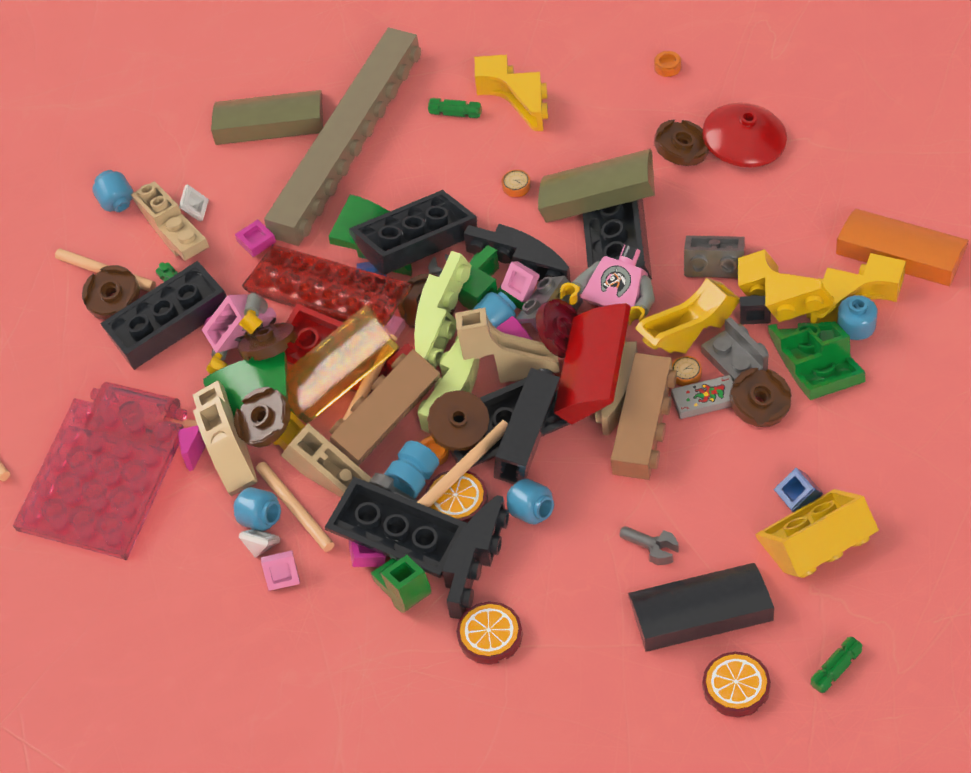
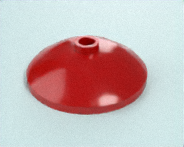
[702,103,787,167]

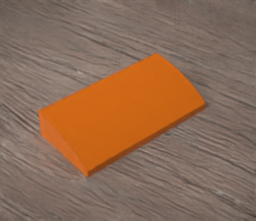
[836,209,969,287]

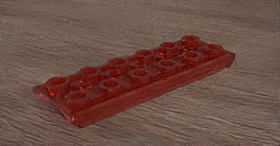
[242,244,413,333]

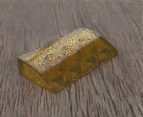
[287,304,400,424]

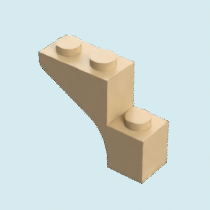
[455,308,560,383]

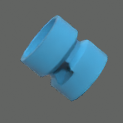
[384,440,439,499]

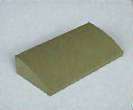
[211,90,323,145]
[538,149,655,223]

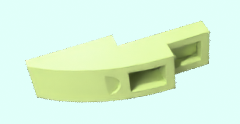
[414,251,472,369]
[418,335,480,434]

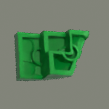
[328,194,412,276]
[768,321,866,400]
[203,351,288,417]

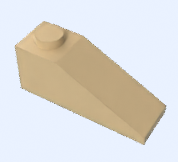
[281,423,372,498]

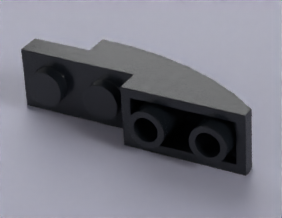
[464,224,571,283]
[442,495,509,619]

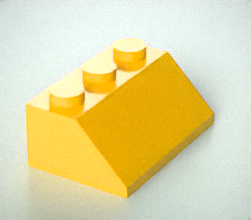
[755,489,879,578]

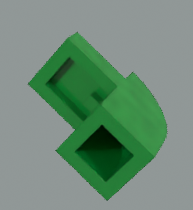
[458,245,499,310]
[371,555,431,613]

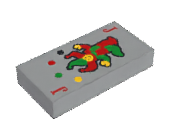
[671,375,733,419]

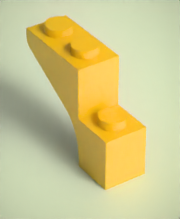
[474,54,548,131]
[738,249,835,322]
[806,253,906,324]
[635,278,740,354]

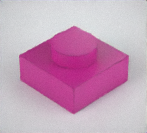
[235,219,276,257]
[349,540,386,567]

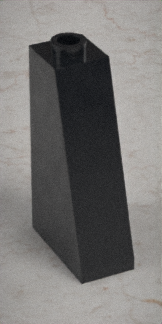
[494,368,560,484]

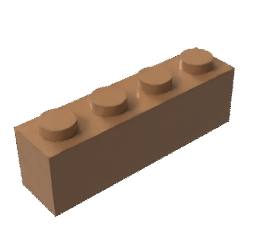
[329,349,440,466]
[611,353,677,480]

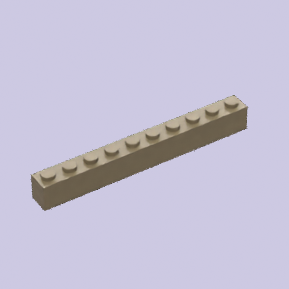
[264,27,421,246]

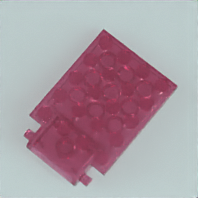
[13,382,187,560]

